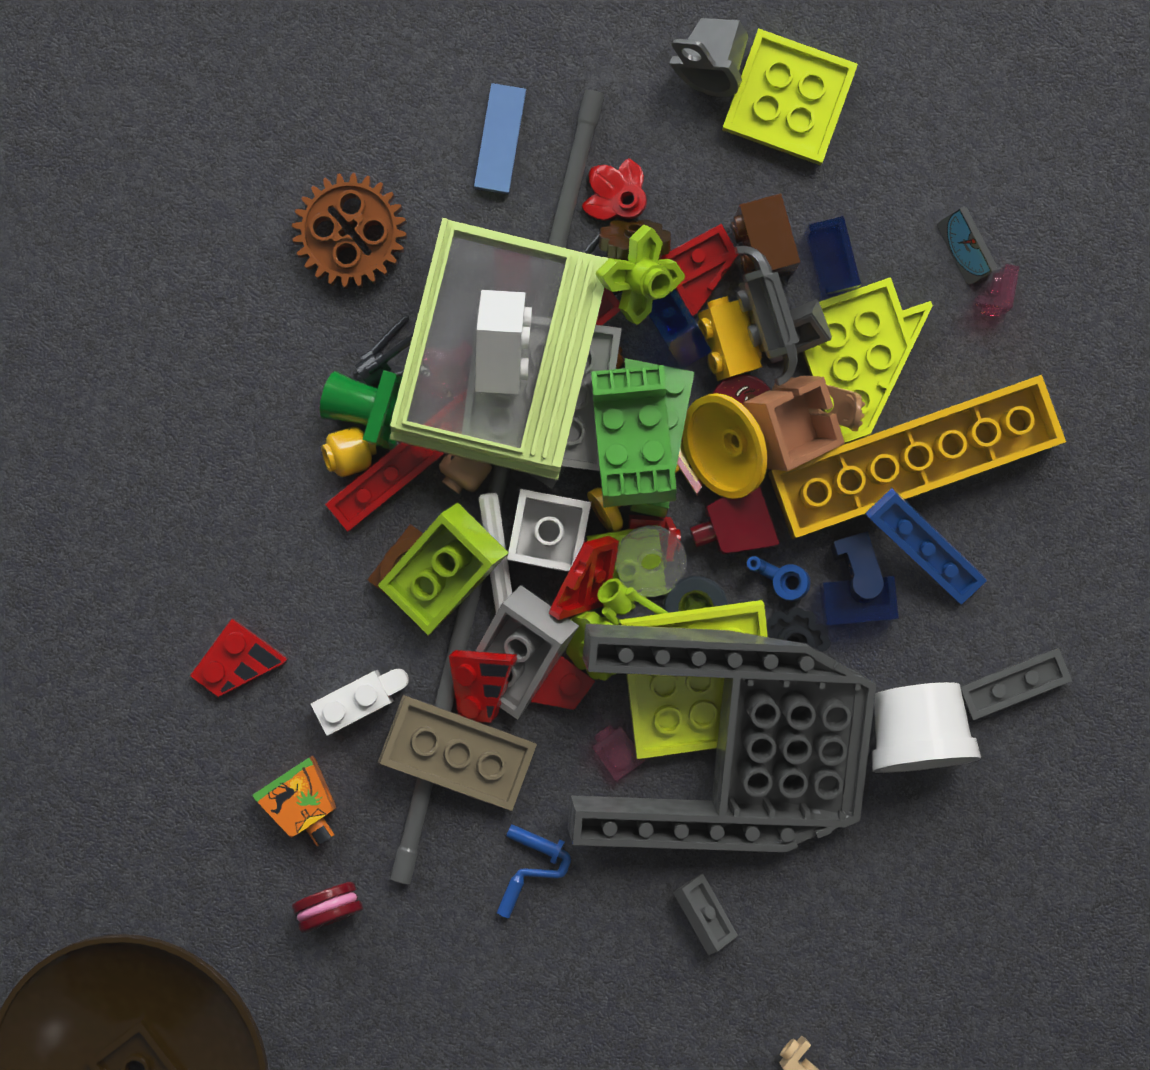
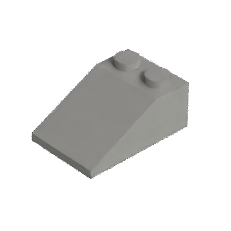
[476,585,579,720]

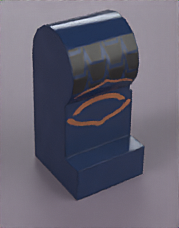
[831,531,884,603]

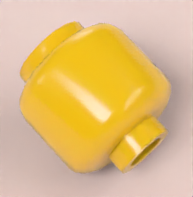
[321,426,377,477]

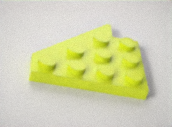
[803,277,933,443]

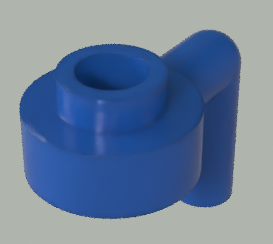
[747,556,811,601]

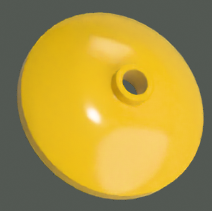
[682,393,767,499]

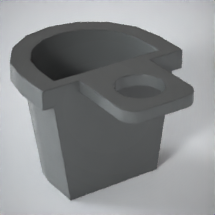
[669,18,748,97]

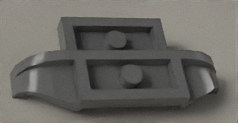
[734,246,799,386]

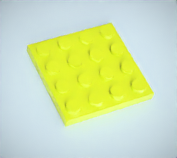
[620,600,768,759]

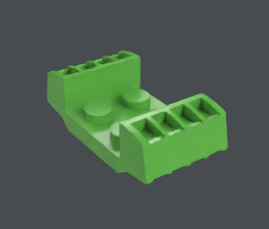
[591,365,677,508]

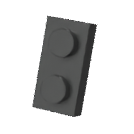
[673,874,738,955]

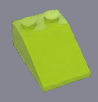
[378,503,509,636]

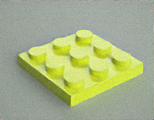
[722,28,858,165]

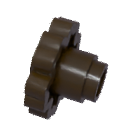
[599,219,671,261]

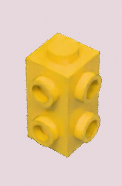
[697,296,762,381]

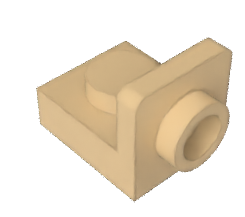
[779,1036,819,1070]

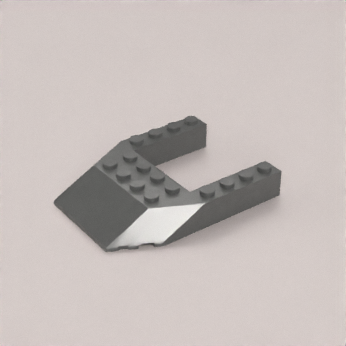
[568,624,876,852]

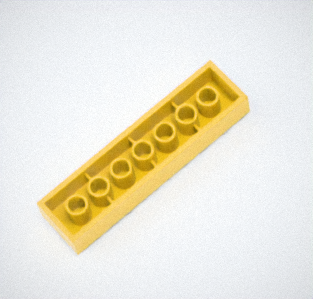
[768,375,1066,539]

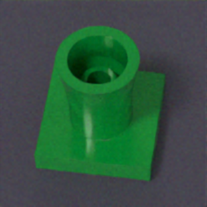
[320,370,402,451]

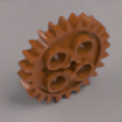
[292,173,407,289]

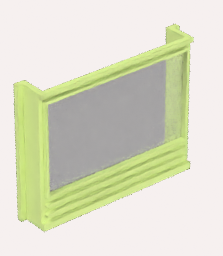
[390,218,609,480]

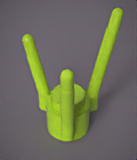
[598,578,668,625]

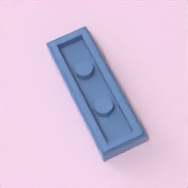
[474,83,526,194]

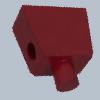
[690,486,779,555]

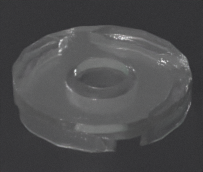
[615,525,687,597]

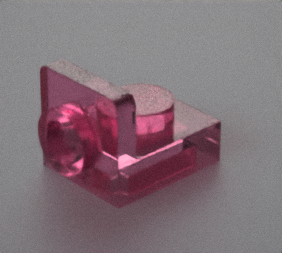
[972,264,1020,317]
[592,724,645,781]

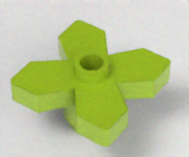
[595,225,685,325]

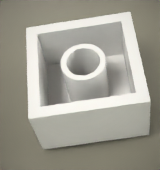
[507,489,591,572]

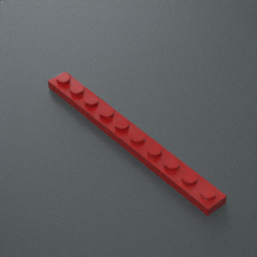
[325,288,620,532]

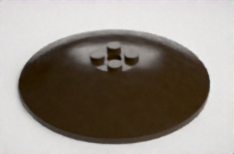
[0,934,268,1070]

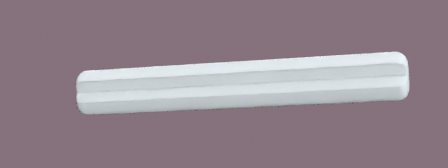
[479,493,512,613]

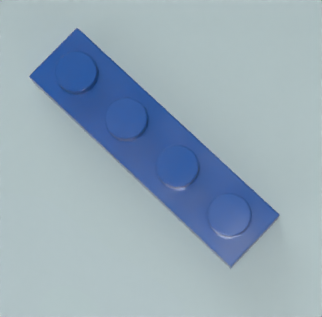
[866,488,987,605]

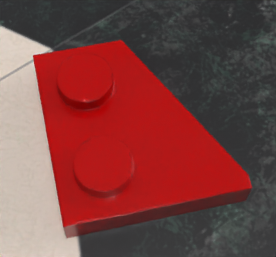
[549,536,619,620]
[531,656,595,710]

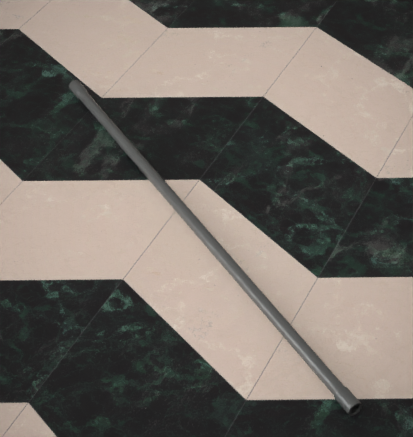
[390,89,605,884]

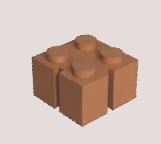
[743,376,845,471]

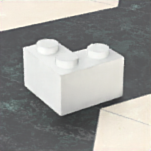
[475,290,532,394]

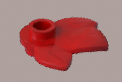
[582,158,647,221]

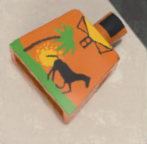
[252,756,336,846]

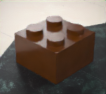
[731,193,801,277]

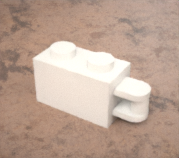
[311,669,409,736]

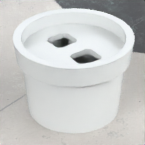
[872,683,981,773]

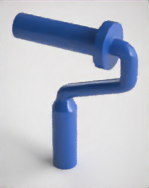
[496,824,571,918]

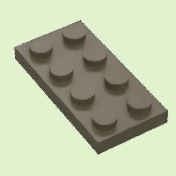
[378,695,537,811]

